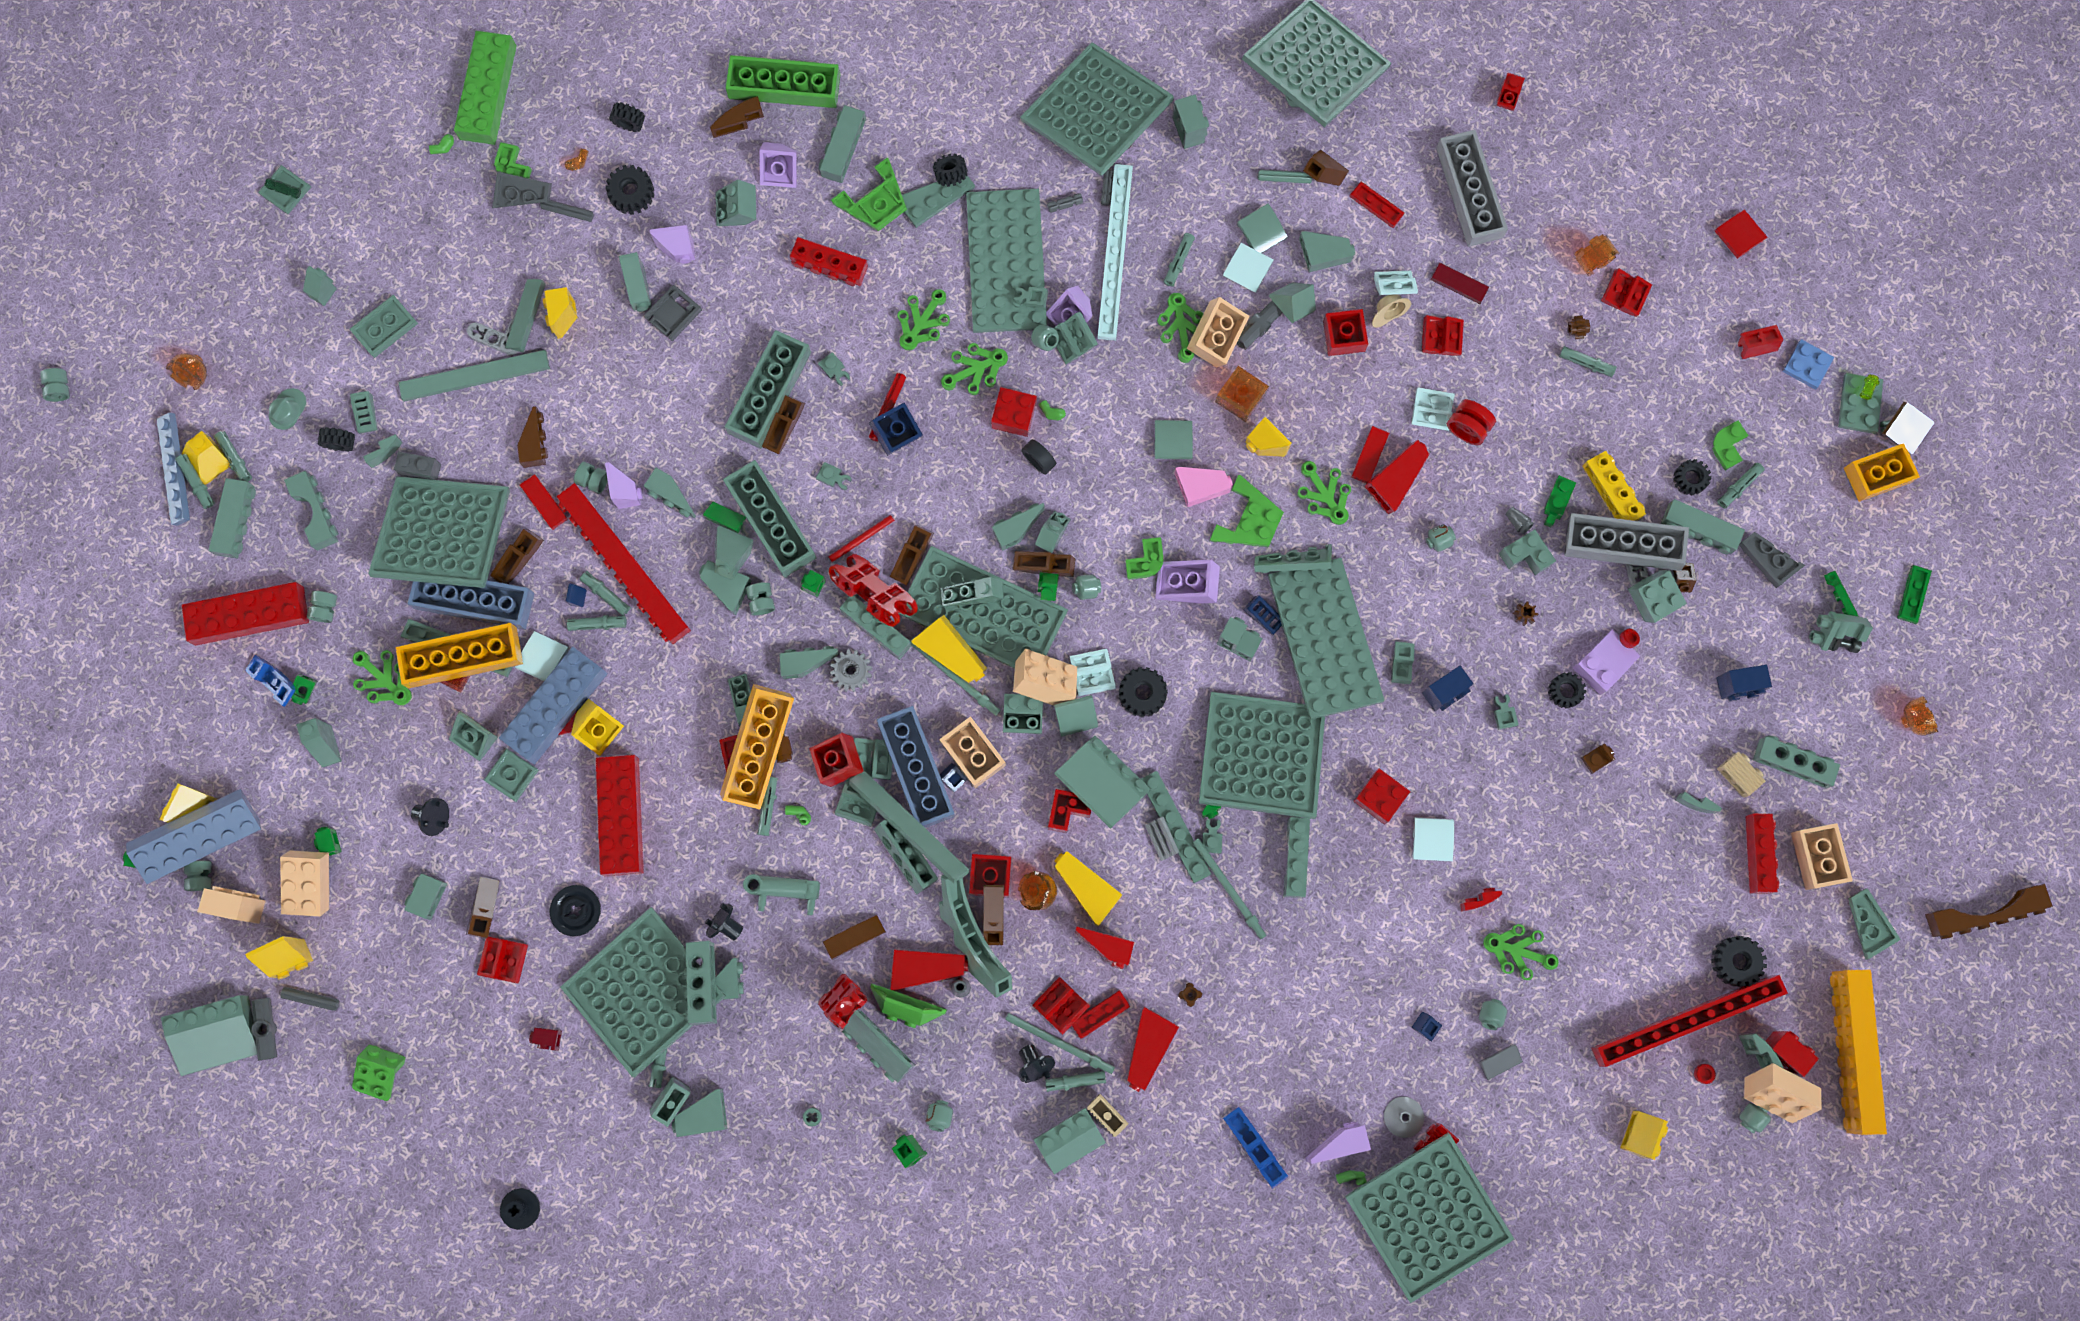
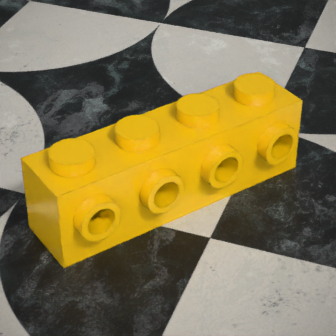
[1582,451,1646,521]

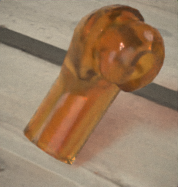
[565,148,589,171]

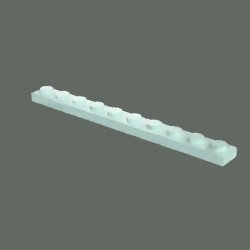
[1098,164,1133,341]

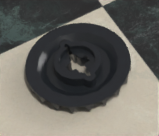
[549,885,601,937]

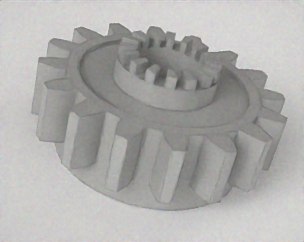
[830,650,873,692]

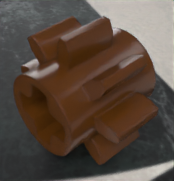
[1568,315,1590,340]
[1513,601,1539,626]

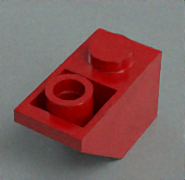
[1496,73,1525,111]

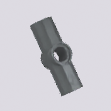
[1237,301,1283,350]
[251,998,277,1061]

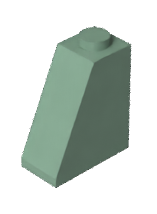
[1299,231,1355,272]
[619,252,652,312]
[714,526,753,580]
[699,560,752,615]
[296,718,342,768]
[672,1089,728,1137]

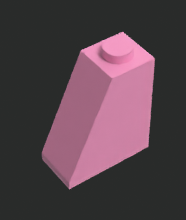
[1174,467,1233,507]

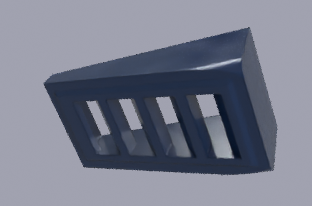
[1243,595,1282,635]

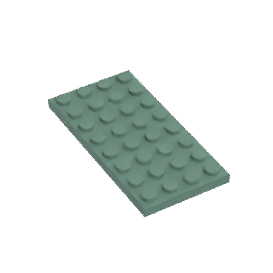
[966,189,1047,333]
[898,546,1068,669]
[1268,558,1385,720]

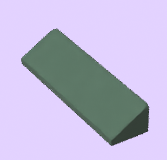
[505,279,546,353]

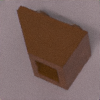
[1303,149,1349,186]

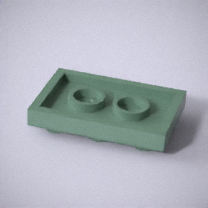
[349,295,418,358]
[1838,373,1884,434]

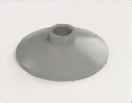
[1384,1097,1424,1138]

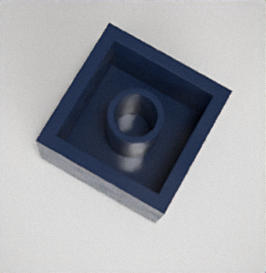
[869,402,923,456]
[1716,664,1772,702]
[1422,665,1474,711]

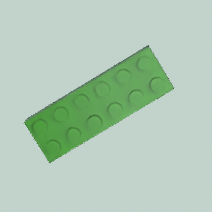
[454,31,517,145]
[726,55,841,108]

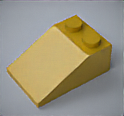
[245,936,313,980]

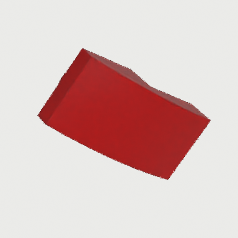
[1460,888,1502,912]

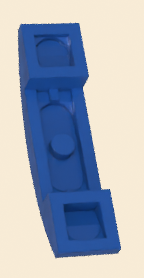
[245,655,295,707]

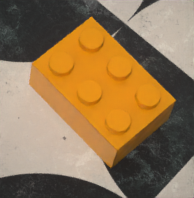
[1843,443,1920,502]

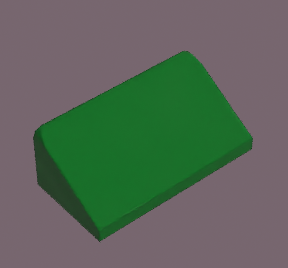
[703,501,746,533]

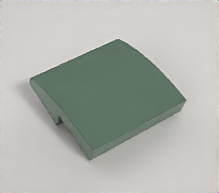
[1237,203,1287,253]
[1054,312,1098,364]
[1154,420,1193,459]
[1054,695,1098,737]
[853,738,892,780]
[835,777,885,827]
[1738,1034,1783,1069]

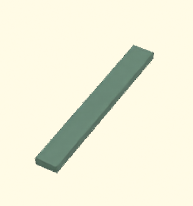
[399,350,550,401]
[849,771,969,884]

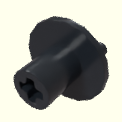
[411,797,449,837]
[705,903,743,941]
[1018,1045,1055,1083]
[500,1188,541,1230]

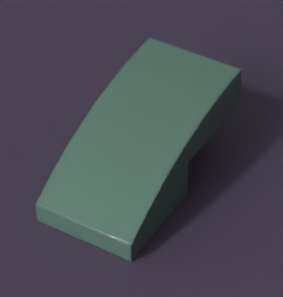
[363,434,402,468]
[1391,642,1415,684]
[1675,792,1722,814]

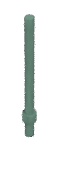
[910,638,1001,716]
[1192,838,1267,940]
[1005,1013,1115,1074]

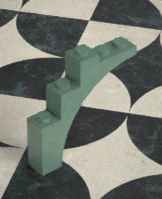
[939,875,1012,998]

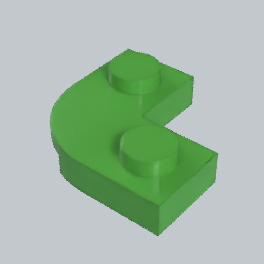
[494,142,532,178]
[1712,420,1749,471]
[1126,537,1163,580]

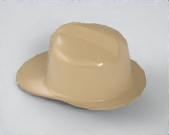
[1372,294,1411,328]

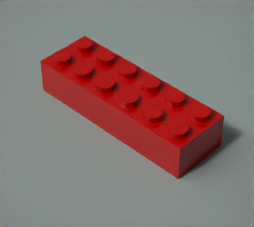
[181,582,309,646]
[596,755,644,877]

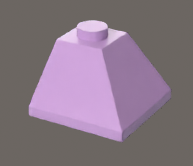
[760,142,797,188]
[650,225,695,264]
[1046,286,1092,326]
[605,462,643,509]

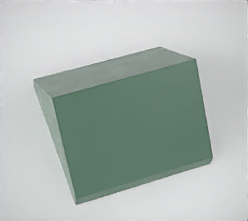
[1269,282,1316,324]
[449,711,498,761]

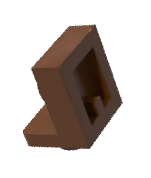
[1673,563,1697,593]
[1581,743,1616,774]

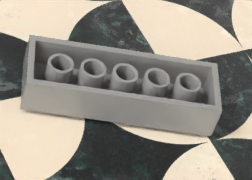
[1436,130,1508,247]
[1564,513,1689,571]

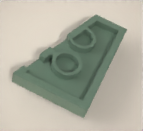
[1848,888,1901,960]

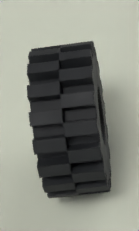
[606,165,655,215]
[1119,667,1168,717]
[1711,936,1767,987]

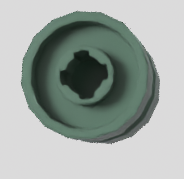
[40,368,70,402]
[574,461,608,494]
[746,583,775,616]
[307,591,337,623]
[184,861,212,891]

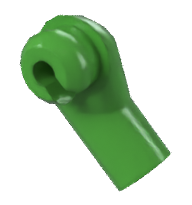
[429,134,454,155]
[1039,400,1066,421]
[785,805,811,826]
[1336,1170,1367,1186]

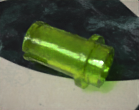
[1859,374,1880,400]

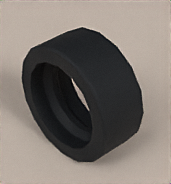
[1021,439,1057,475]

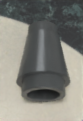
[1505,507,1534,534]
[951,978,971,998]

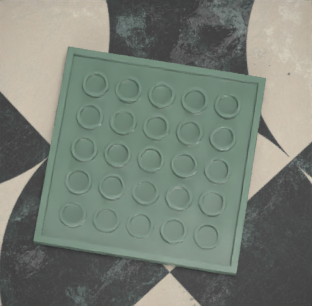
[1242,0,1391,128]
[1020,42,1174,176]
[368,476,510,588]
[1199,692,1325,819]
[560,907,726,1078]
[1345,1132,1515,1303]

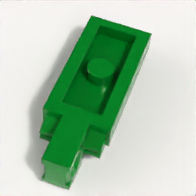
[1544,475,1576,528]
[1824,571,1859,617]

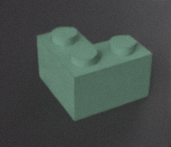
[1499,530,1556,575]
[1217,617,1263,662]

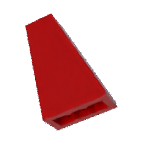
[1364,440,1430,514]
[891,950,969,991]
[1126,1007,1179,1092]

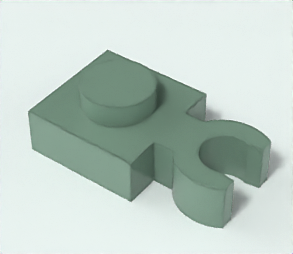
[1014,287,1048,309]
[818,352,850,386]
[816,462,852,490]
[1494,694,1519,730]
[1202,819,1223,854]

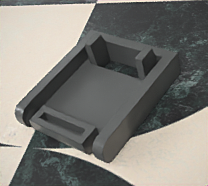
[644,285,702,341]

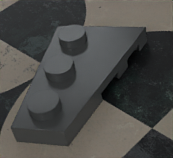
[492,171,552,208]
[1739,532,1805,588]

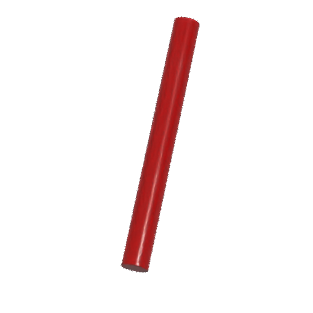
[828,515,895,563]

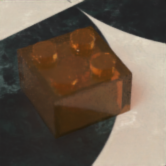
[1215,366,1269,422]

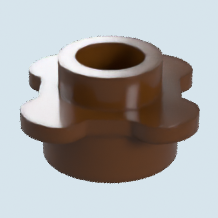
[1178,983,1202,1007]

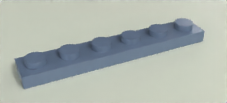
[157,413,190,526]

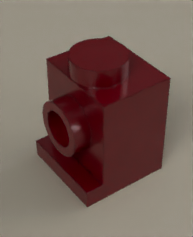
[529,1027,562,1051]

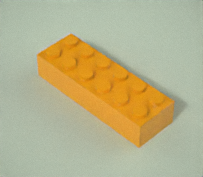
[396,623,523,688]
[720,684,794,809]

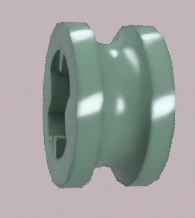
[803,1108,822,1126]

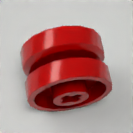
[1446,399,1496,446]

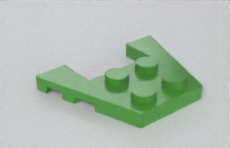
[831,157,907,231]
[1210,474,1284,547]

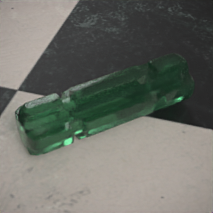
[264,178,301,199]

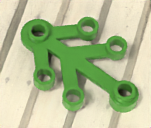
[897,289,950,351]
[1157,293,1203,363]
[941,343,1008,395]
[1297,461,1351,525]
[353,650,412,706]
[1483,924,1559,980]

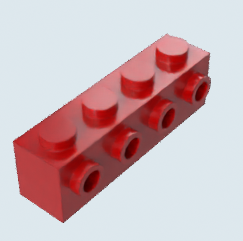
[790,237,868,286]
[1745,813,1780,894]

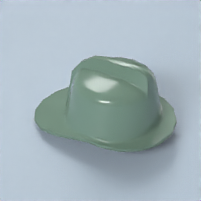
[269,388,306,430]

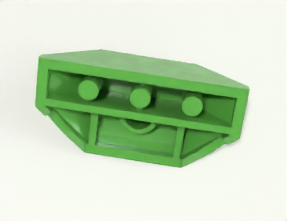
[870,983,947,1028]

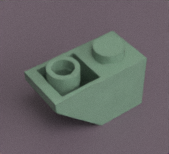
[303,266,337,306]
[1035,511,1071,553]
[715,958,744,1000]

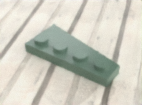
[902,176,975,228]
[1254,544,1332,573]

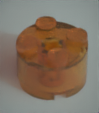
[1574,234,1620,276]

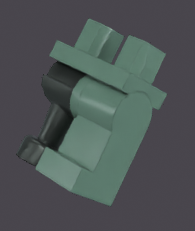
[1809,611,1873,653]

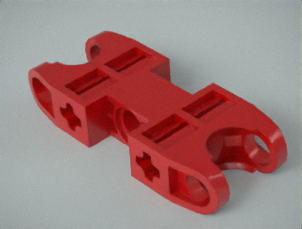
[829,554,918,627]
[818,973,867,1029]

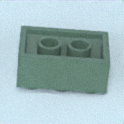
[1034,1108,1106,1174]

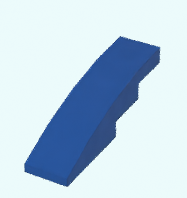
[1223,1107,1288,1189]

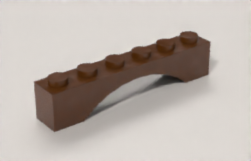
[1925,884,2053,940]

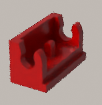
[1738,325,1784,359]

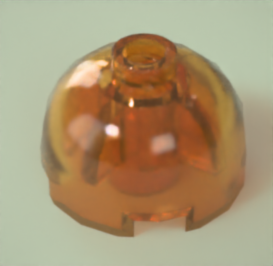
[166,353,207,390]
[1901,696,1938,736]
[1018,871,1057,911]

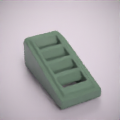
[350,391,378,434]

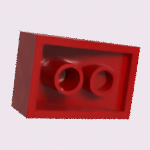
[1075,927,1135,969]

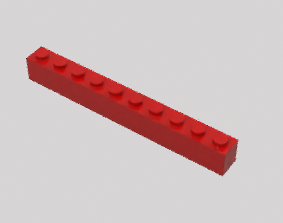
[556,483,691,644]
[1591,975,1788,1067]

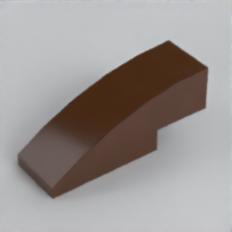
[710,96,764,138]
[762,395,806,454]
[890,525,934,585]
[490,529,544,584]
[1013,551,1076,577]
[823,915,886,960]

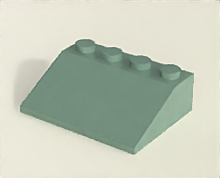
[1054,736,1151,829]
[161,995,257,1076]
[842,1009,915,1083]

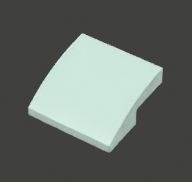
[1223,243,1274,293]
[1374,271,1418,295]
[1411,388,1455,431]
[515,631,569,681]
[1070,649,1116,696]
[1412,817,1454,861]

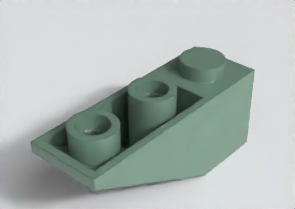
[644,468,696,519]
[992,503,1045,551]
[941,577,1004,607]
[780,646,839,679]
[728,674,751,727]

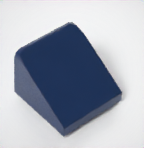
[565,583,587,607]
[940,763,967,792]
[1412,1012,1442,1042]

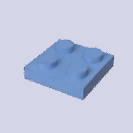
[1782,339,1834,390]

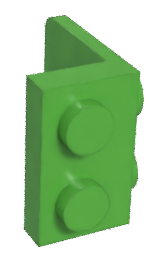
[352,1044,406,1101]

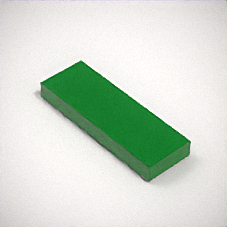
[1897,565,1932,624]

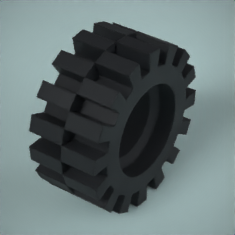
[609,102,645,132]
[933,154,968,187]
[317,427,355,452]
[1673,459,1712,496]
[1548,672,1586,709]

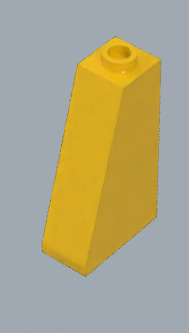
[911,615,987,683]
[1054,851,1122,927]

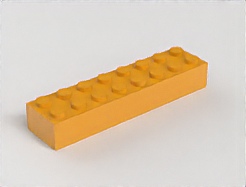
[1830,970,1887,1135]

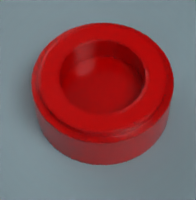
[1620,628,1640,649]
[1694,1064,1716,1084]

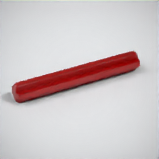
[869,373,906,441]

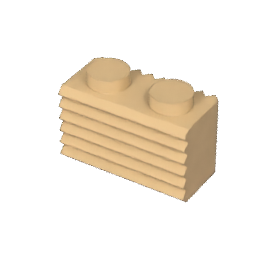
[1717,752,1766,798]
[1087,1094,1129,1137]

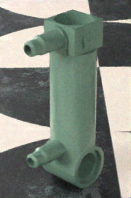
[743,874,820,916]

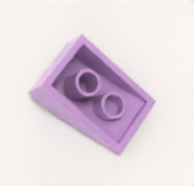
[1155,560,1220,604]
[1573,629,1640,695]
[1306,1121,1371,1164]

